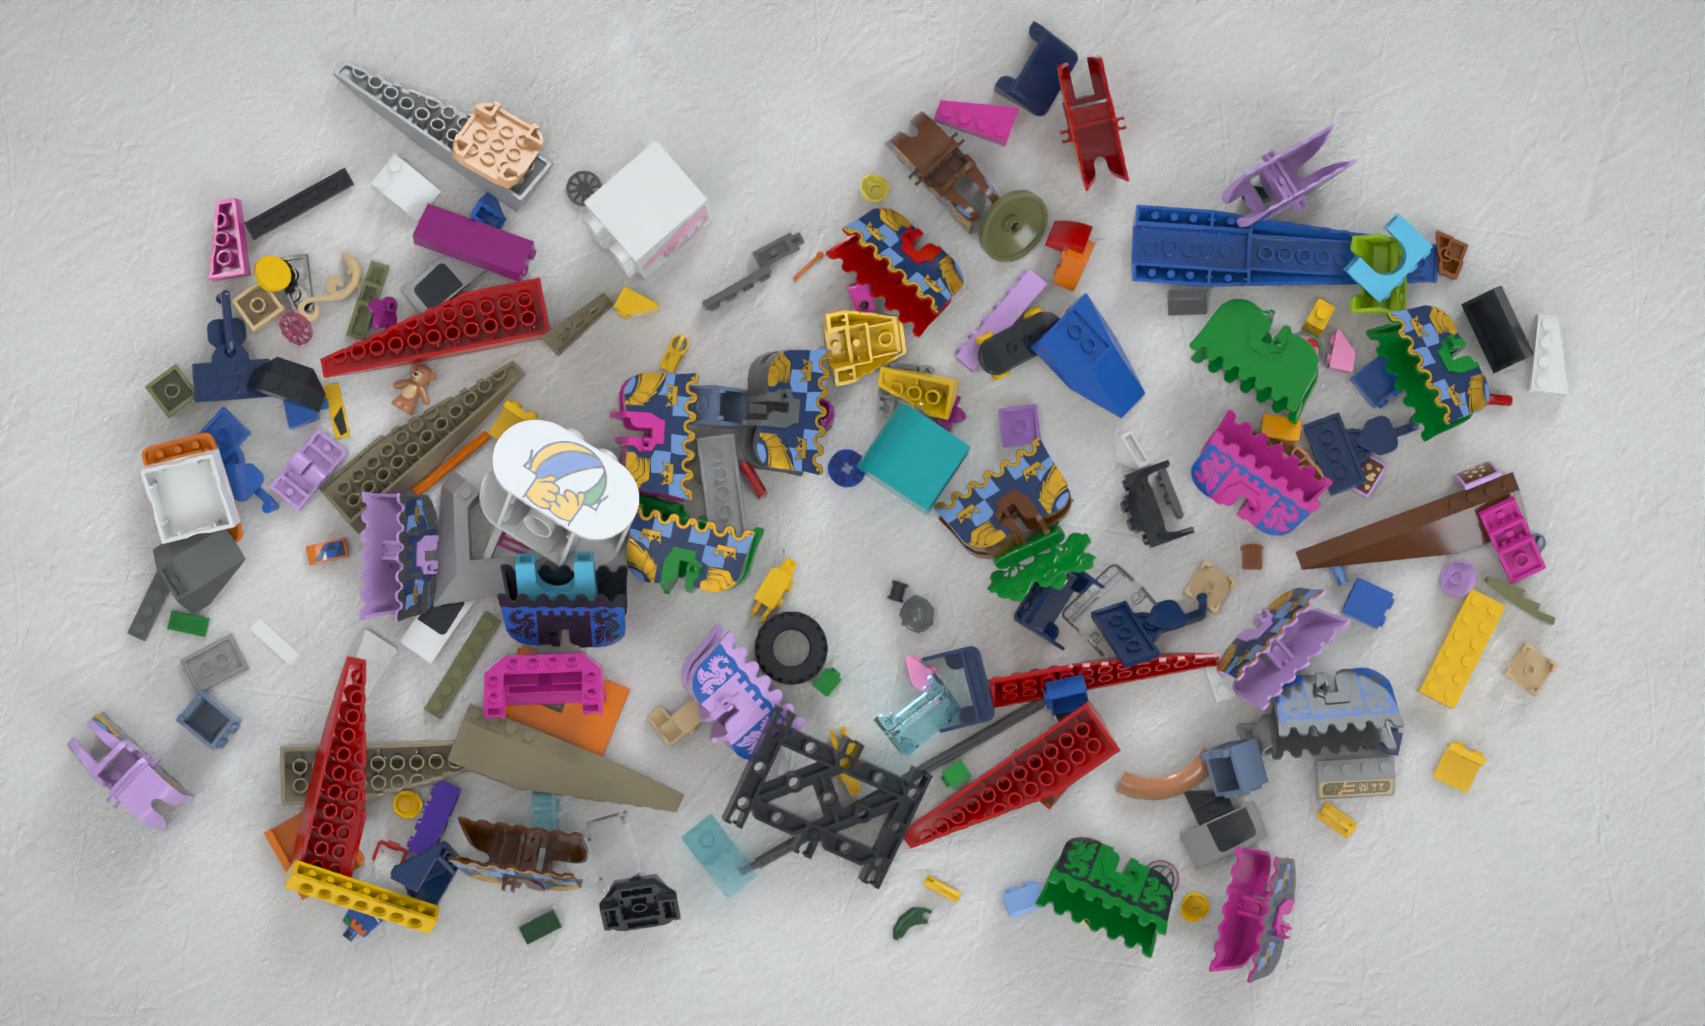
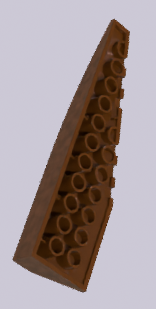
[1295,472,1529,570]

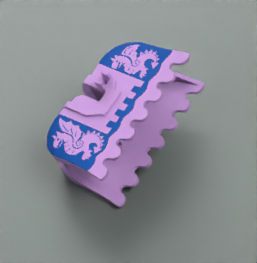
[681,623,807,760]

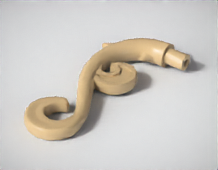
[297,251,362,323]

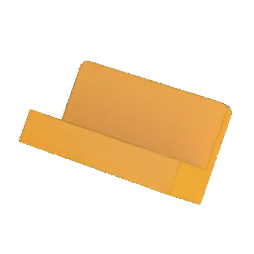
[1260,414,1302,442]

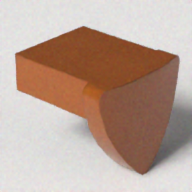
[1240,544,1264,570]

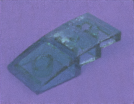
[681,814,758,899]

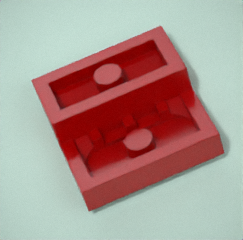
[1045,220,1093,254]
[739,461,769,500]

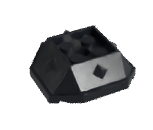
[599,874,681,931]

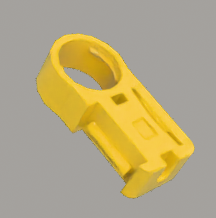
[660,334,689,374]

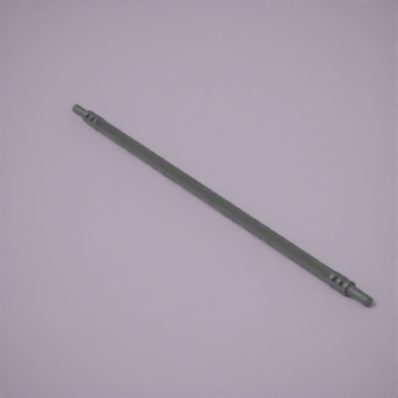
[739,698,1046,877]

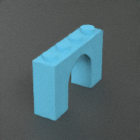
[1343,213,1433,303]
[515,552,597,601]

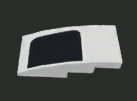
[400,599,477,663]

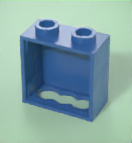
[1349,356,1403,409]
[1341,578,1395,629]
[1043,674,1088,716]

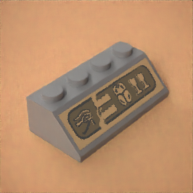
[1315,757,1396,800]

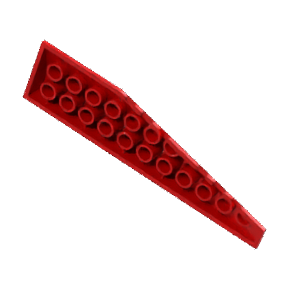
[988,652,1219,708]
[904,700,1121,849]

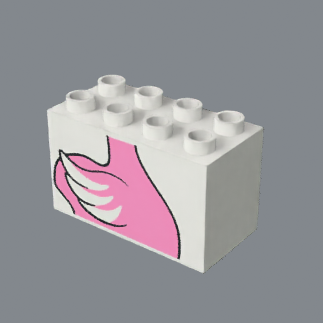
[582,140,713,280]

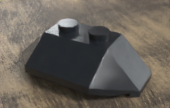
[247,357,326,413]

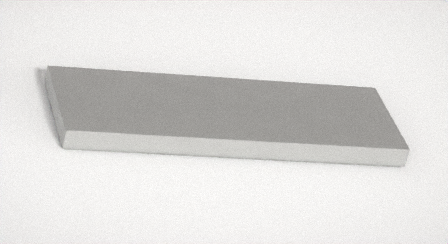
[696,433,748,537]

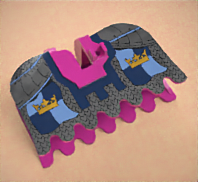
[1209,846,1296,983]

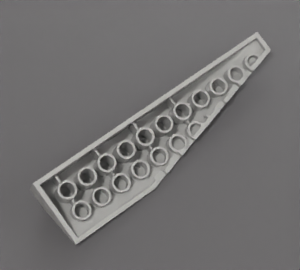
[333,61,553,212]

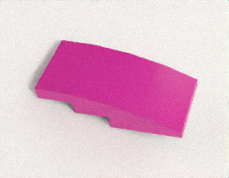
[1478,496,1546,584]

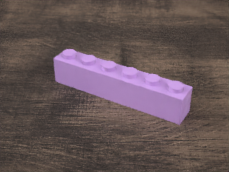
[955,269,1047,373]

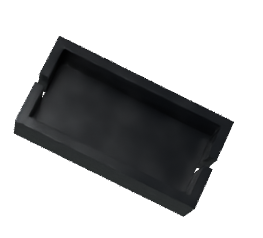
[1461,285,1534,374]

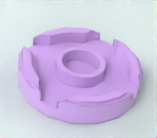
[1439,560,1477,597]

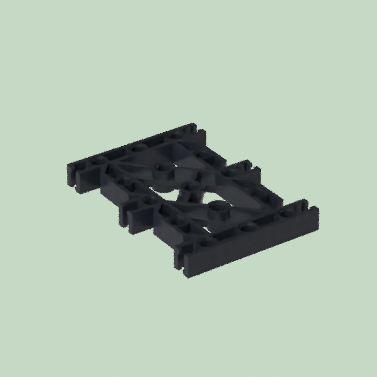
[721,704,933,889]

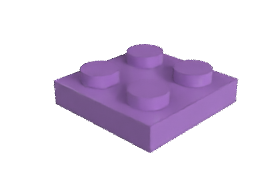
[998,404,1041,447]

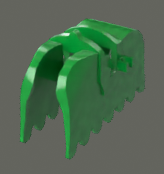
[1189,299,1319,424]

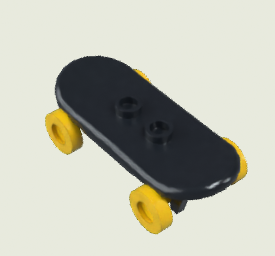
[974,306,1060,381]

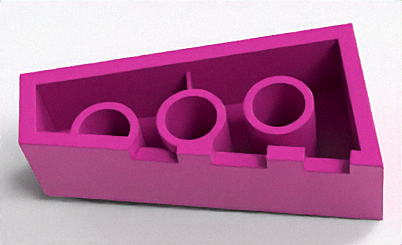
[934,100,1019,147]
[208,198,251,281]

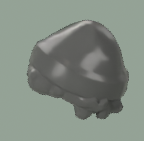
[899,595,934,633]

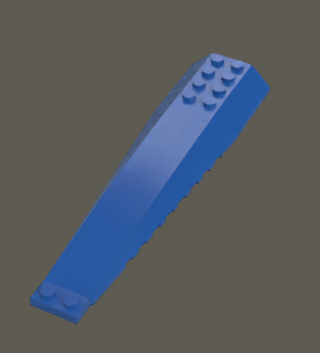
[1130,205,1438,287]

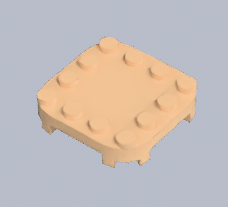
[452,101,544,189]

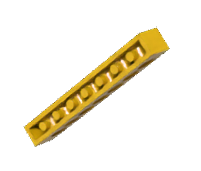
[284,860,440,934]

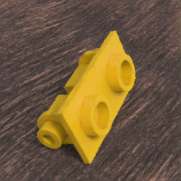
[1315,801,1358,839]

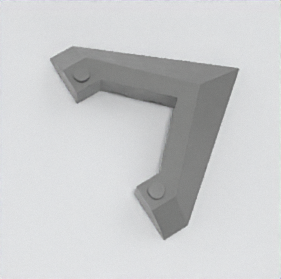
[433,471,559,607]

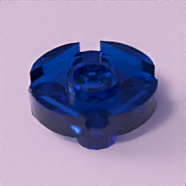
[828,449,865,488]

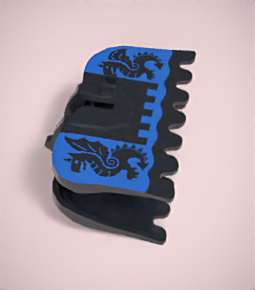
[497,564,628,648]

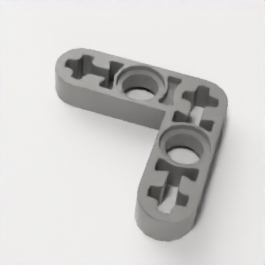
[877,362,935,418]

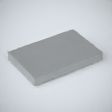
[180,633,250,693]

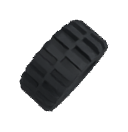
[755,611,828,685]

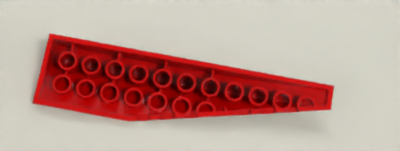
[320,277,551,378]
[290,656,366,878]

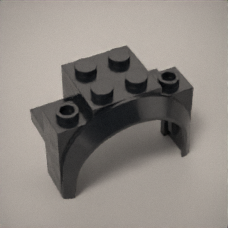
[1120,460,1195,549]

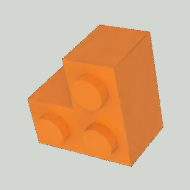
[1053,240,1096,292]

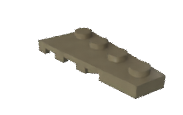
[541,293,614,357]

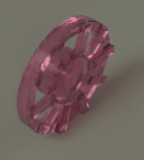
[279,312,313,345]

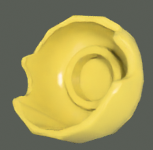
[860,173,890,203]

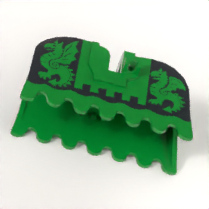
[1035,837,1173,958]

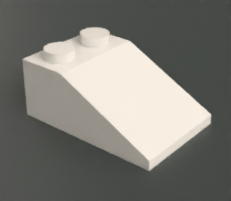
[371,154,441,221]

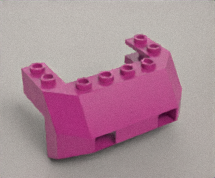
[484,651,606,719]

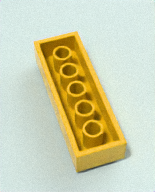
[1416,589,1506,709]

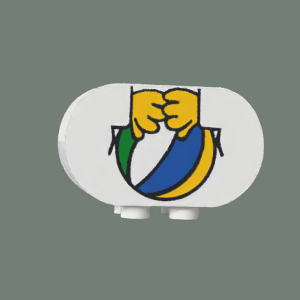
[479,420,639,572]

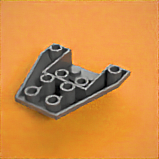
[153,529,246,615]

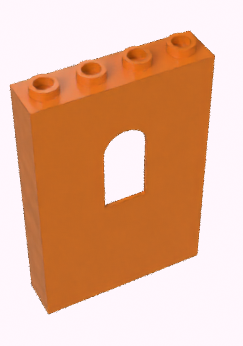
[505,645,631,757]

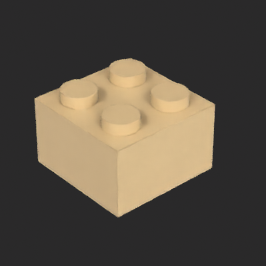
[231,282,288,334]

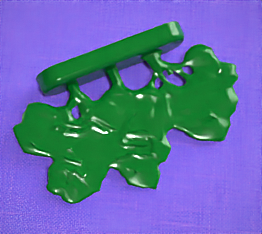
[987,526,1096,602]

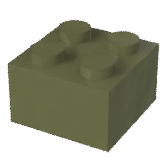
[145,364,195,419]

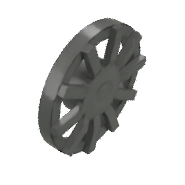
[566,171,602,207]

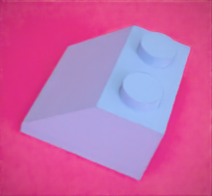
[1002,879,1042,918]

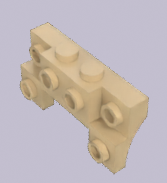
[646,699,707,747]

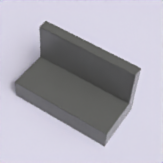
[1167,290,1207,316]

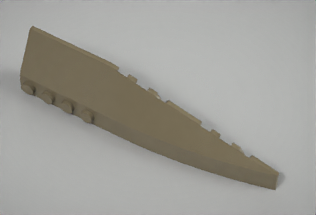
[280,740,471,805]

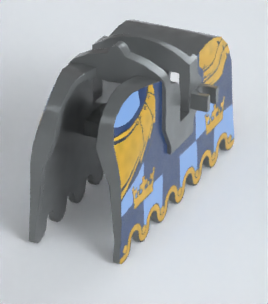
[740,349,832,476]

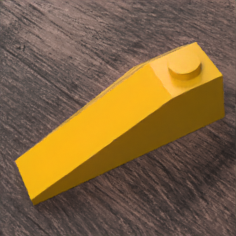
[878,366,959,420]

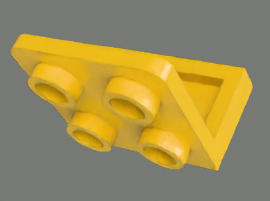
[489,400,538,440]
[1433,741,1486,792]

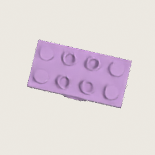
[269,428,348,511]

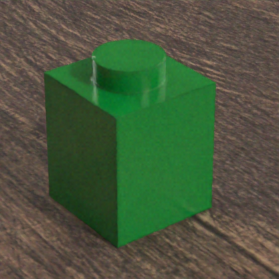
[813,667,842,697]
[941,760,972,789]

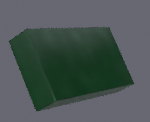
[519,910,562,945]

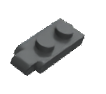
[752,232,805,269]
[1156,469,1184,519]

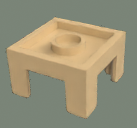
[1182,560,1237,614]
[1502,642,1559,696]

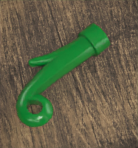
[639,494,684,518]

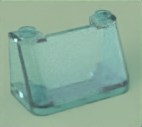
[874,672,962,756]

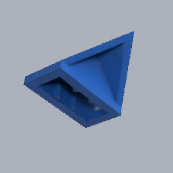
[469,192,507,229]

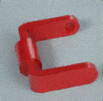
[372,840,408,863]

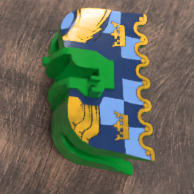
[1366,305,1490,442]
[626,505,764,595]

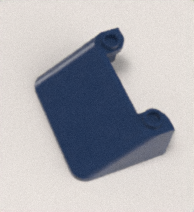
[993,21,1078,116]
[390,841,461,905]

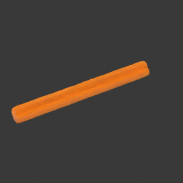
[412,431,491,495]

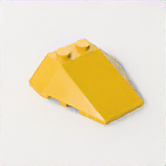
[822,310,907,387]

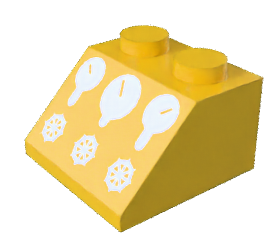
[614,286,660,320]

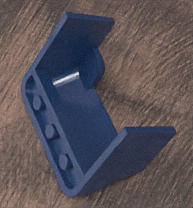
[1014,571,1105,651]
[922,646,995,733]

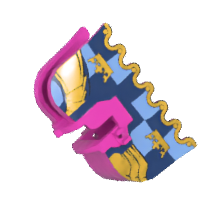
[610,372,699,502]

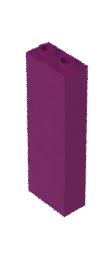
[413,203,536,282]

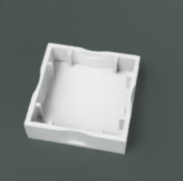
[140,448,241,544]

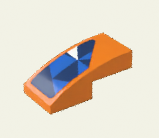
[306,538,350,565]

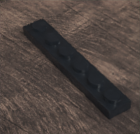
[244,168,355,241]

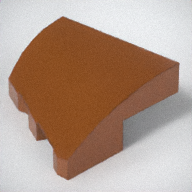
[1435,230,1469,280]

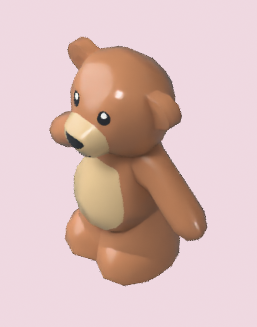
[391,363,437,416]

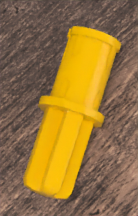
[923,875,961,902]

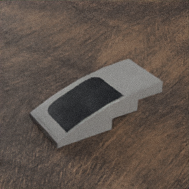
[401,255,486,314]
[1180,801,1269,869]

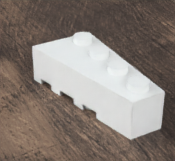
[1527,314,1569,396]

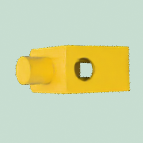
[1301,297,1336,338]

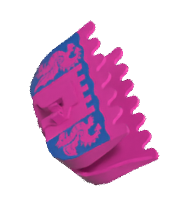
[1191,410,1333,536]

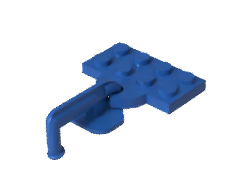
[198,407,280,514]

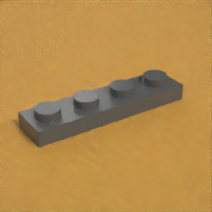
[702,264,772,311]
[127,570,170,642]

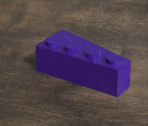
[407,780,461,858]

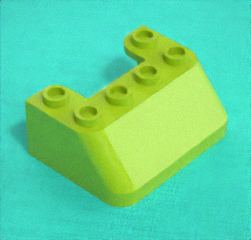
[1350,234,1407,316]

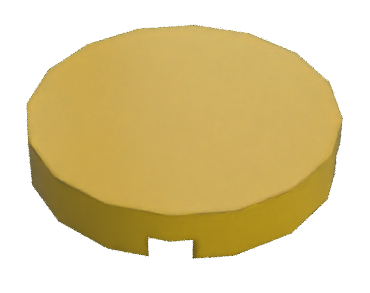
[253,255,291,292]

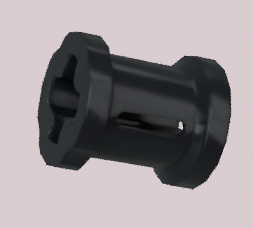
[887,580,908,603]

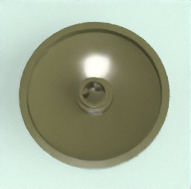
[979,190,1048,262]

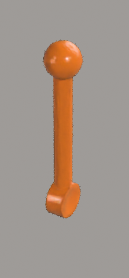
[793,251,824,281]

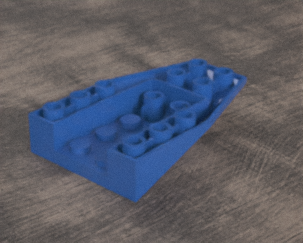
[1030,293,1145,418]

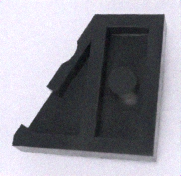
[1184,790,1234,825]

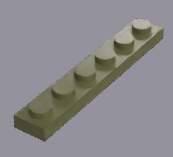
[424,611,502,719]

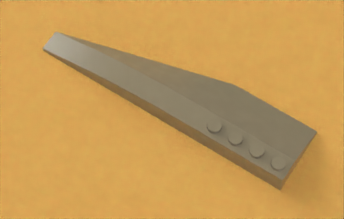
[319,361,525,534]
[447,703,684,812]

